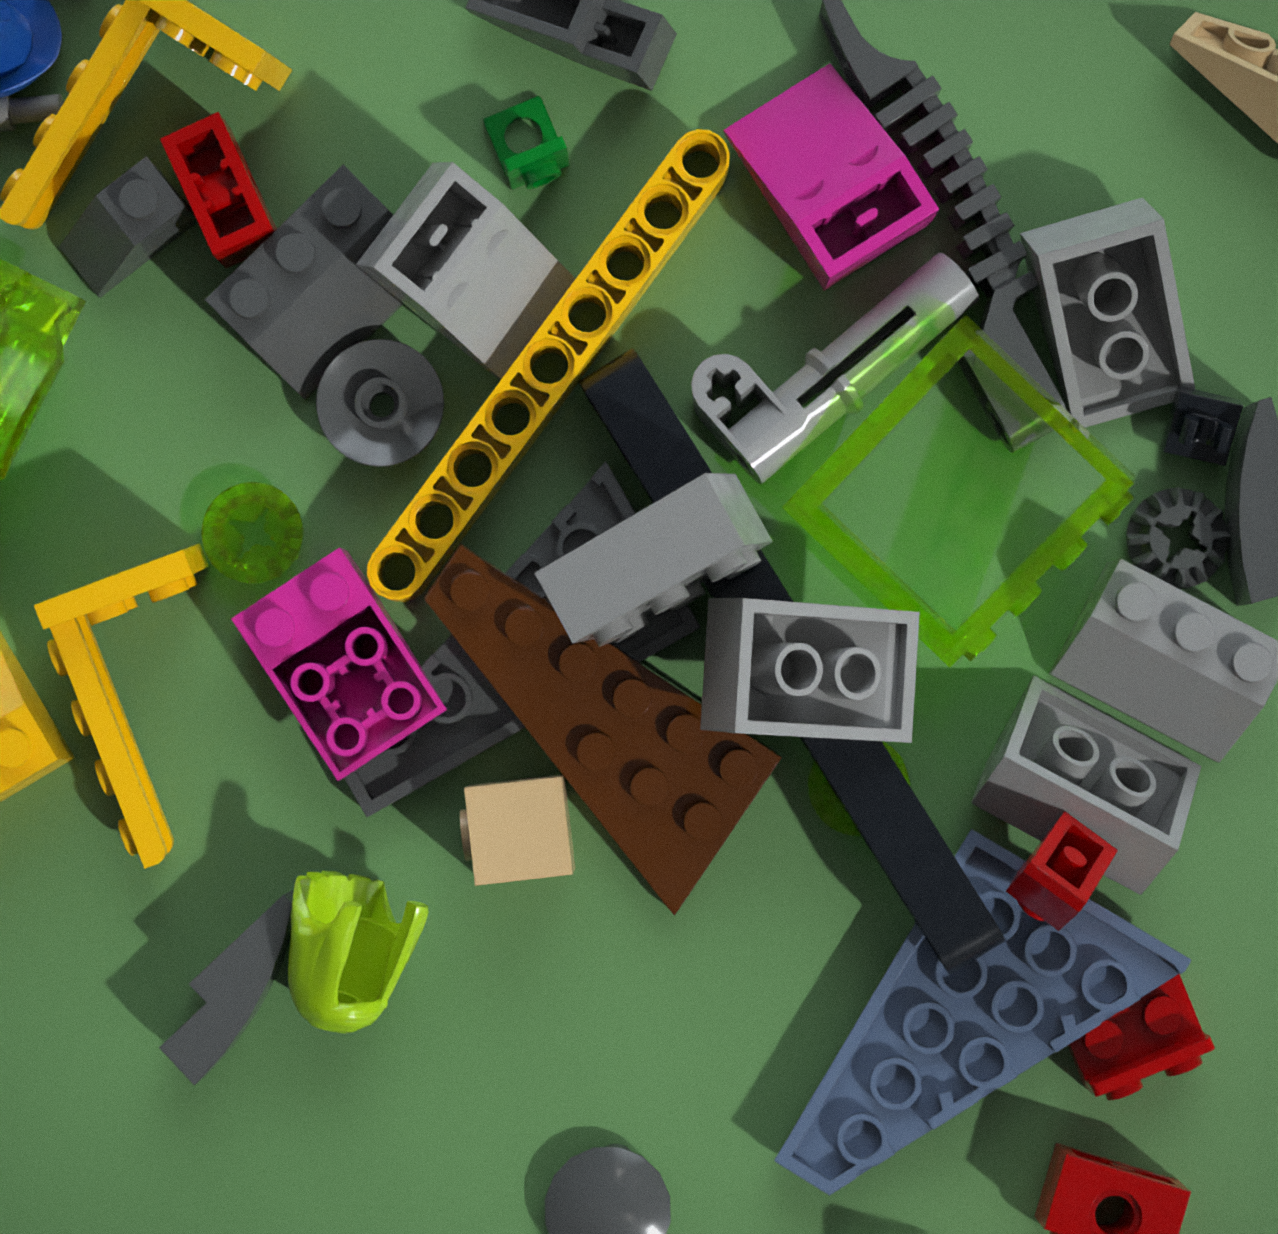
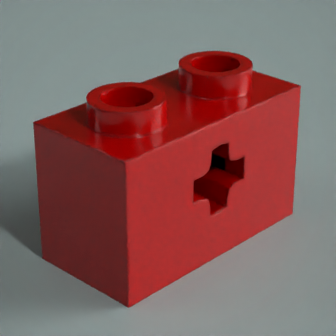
[160,112,277,269]

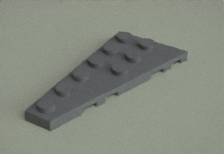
[344,461,701,818]

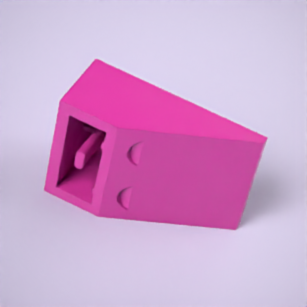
[723,63,939,291]
[231,547,447,781]

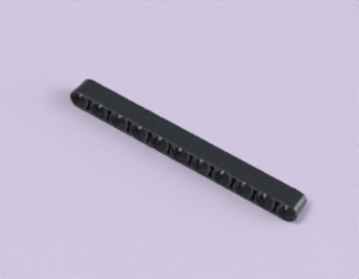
[578,348,1005,975]

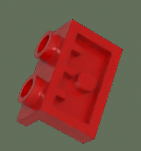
[1068,974,1215,1100]

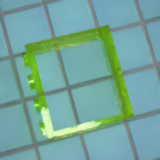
[782,315,1135,668]

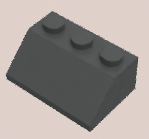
[205,164,404,400]

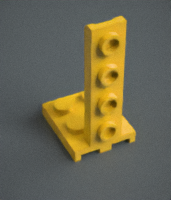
[0,0,292,230]
[34,543,209,869]

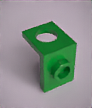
[483,96,570,190]

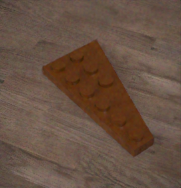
[424,543,782,916]

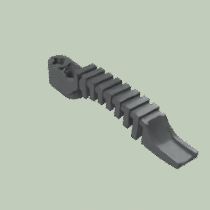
[819,0,1069,453]

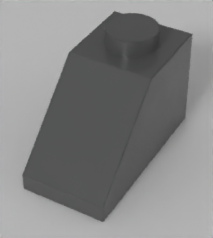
[59,156,198,298]

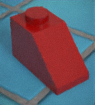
[1006,811,1118,931]

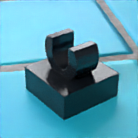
[1161,386,1243,466]

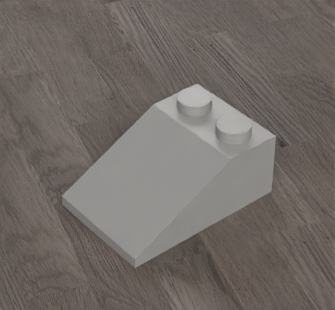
[1020,198,1195,431]
[700,598,920,743]

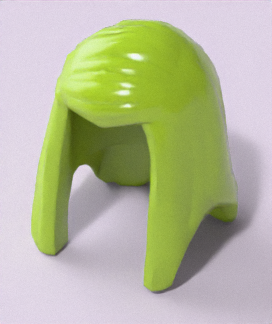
[288,870,429,1034]

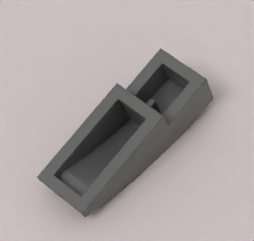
[465,0,677,91]
[1224,397,1278,606]
[159,890,293,1086]

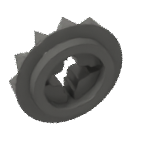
[1126,487,1231,589]

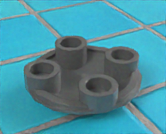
[545,1144,671,1234]

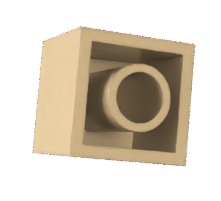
[460,774,575,886]

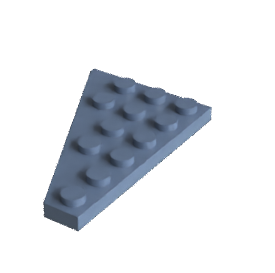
[774,829,1191,1196]

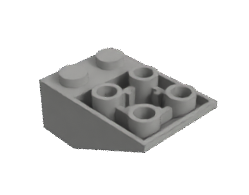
[356,162,576,380]

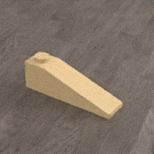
[1169,12,1278,143]

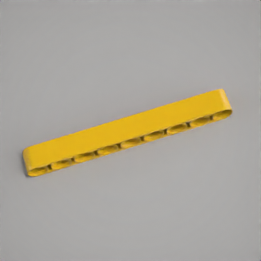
[367,129,730,602]

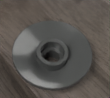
[316,339,444,467]

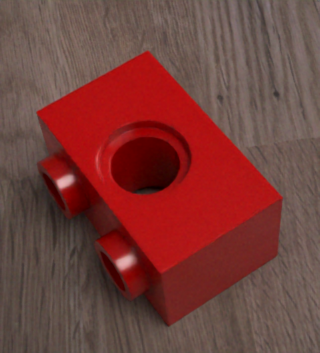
[1034,1143,1191,1234]

